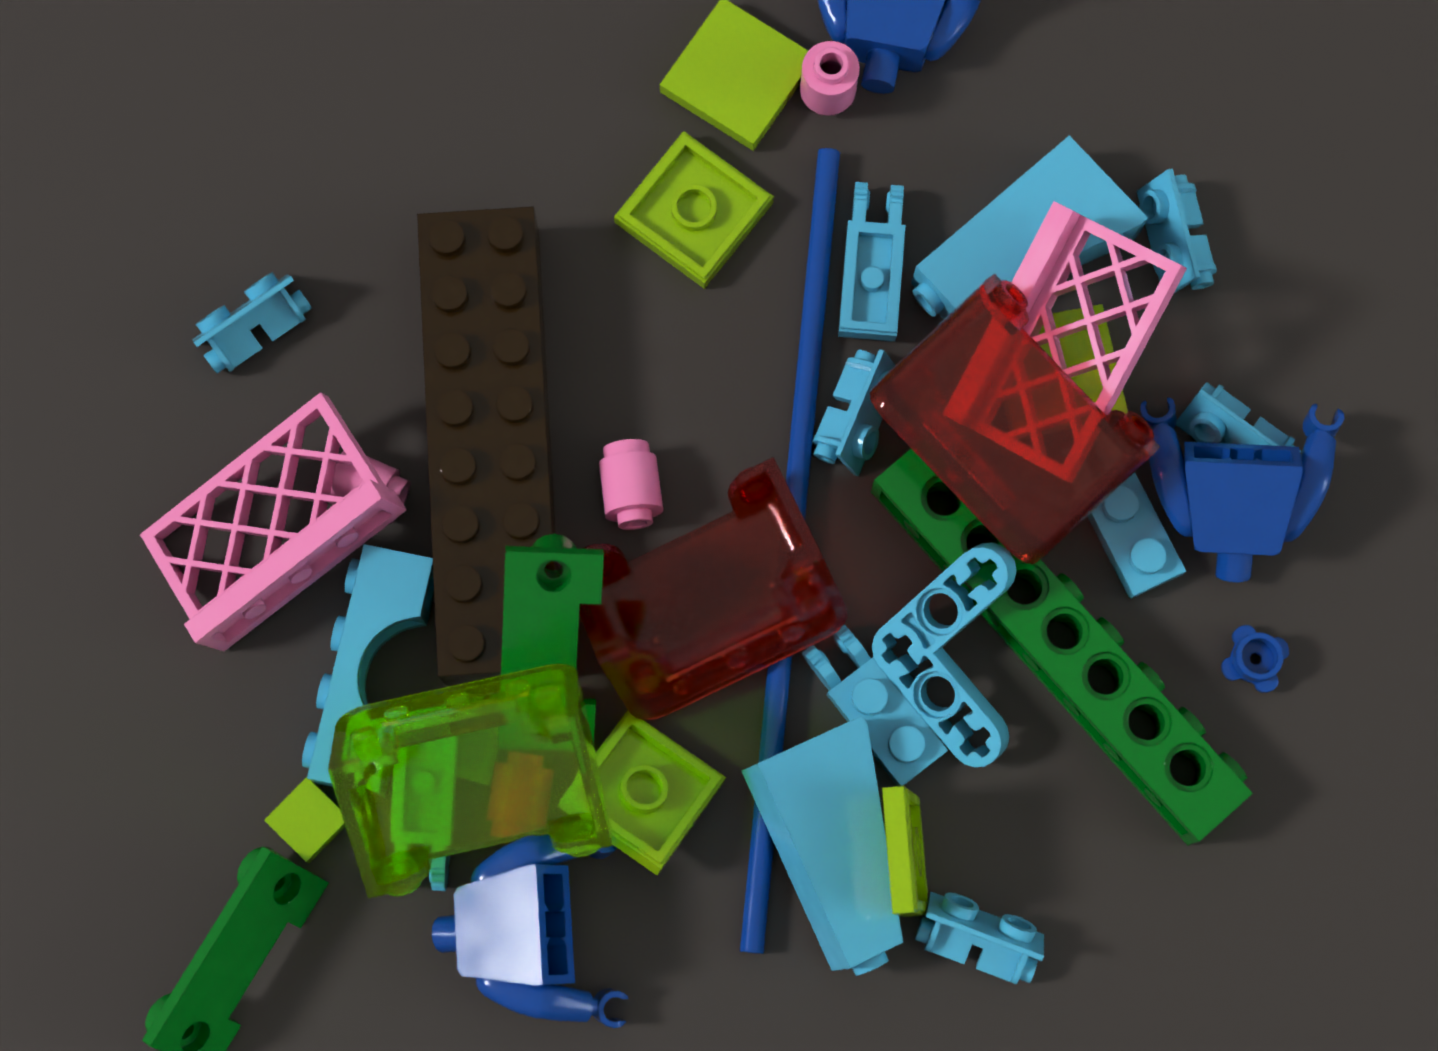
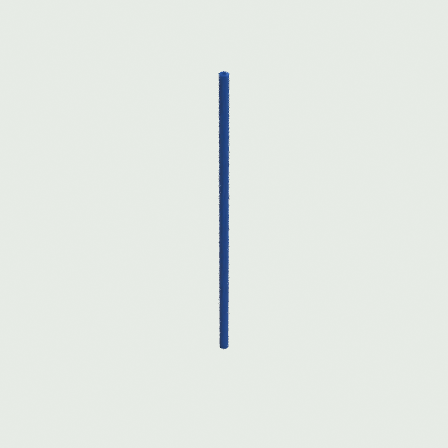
[740,148,840,954]

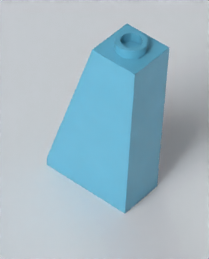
[911,135,1148,325]
[741,715,903,976]

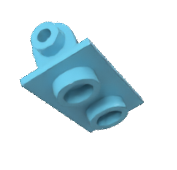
[1137,169,1217,293]
[192,272,312,374]
[812,349,902,476]
[1176,382,1301,452]
[915,892,1044,985]

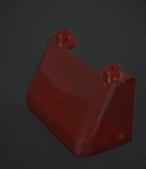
[870,274,1160,565]
[560,457,848,720]

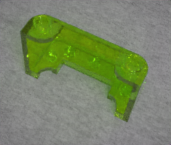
[328,664,613,898]

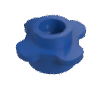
[1221,625,1289,693]

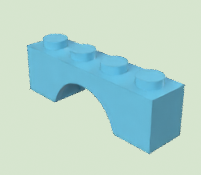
[302,544,434,798]

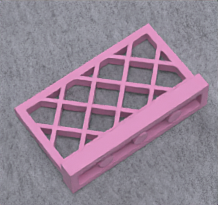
[943,201,1187,482]
[140,392,407,652]

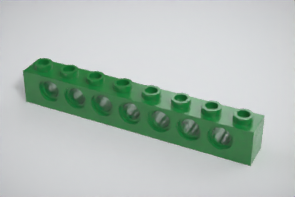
[870,435,1253,846]

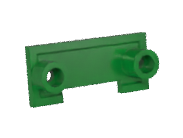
[498,534,604,752]
[142,846,329,1051]

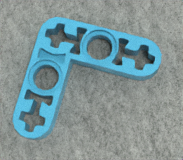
[872,542,1017,768]

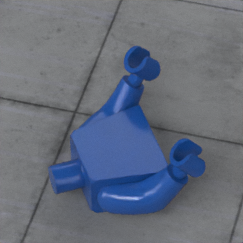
[817,0,981,94]
[1140,397,1345,582]
[432,827,629,1028]

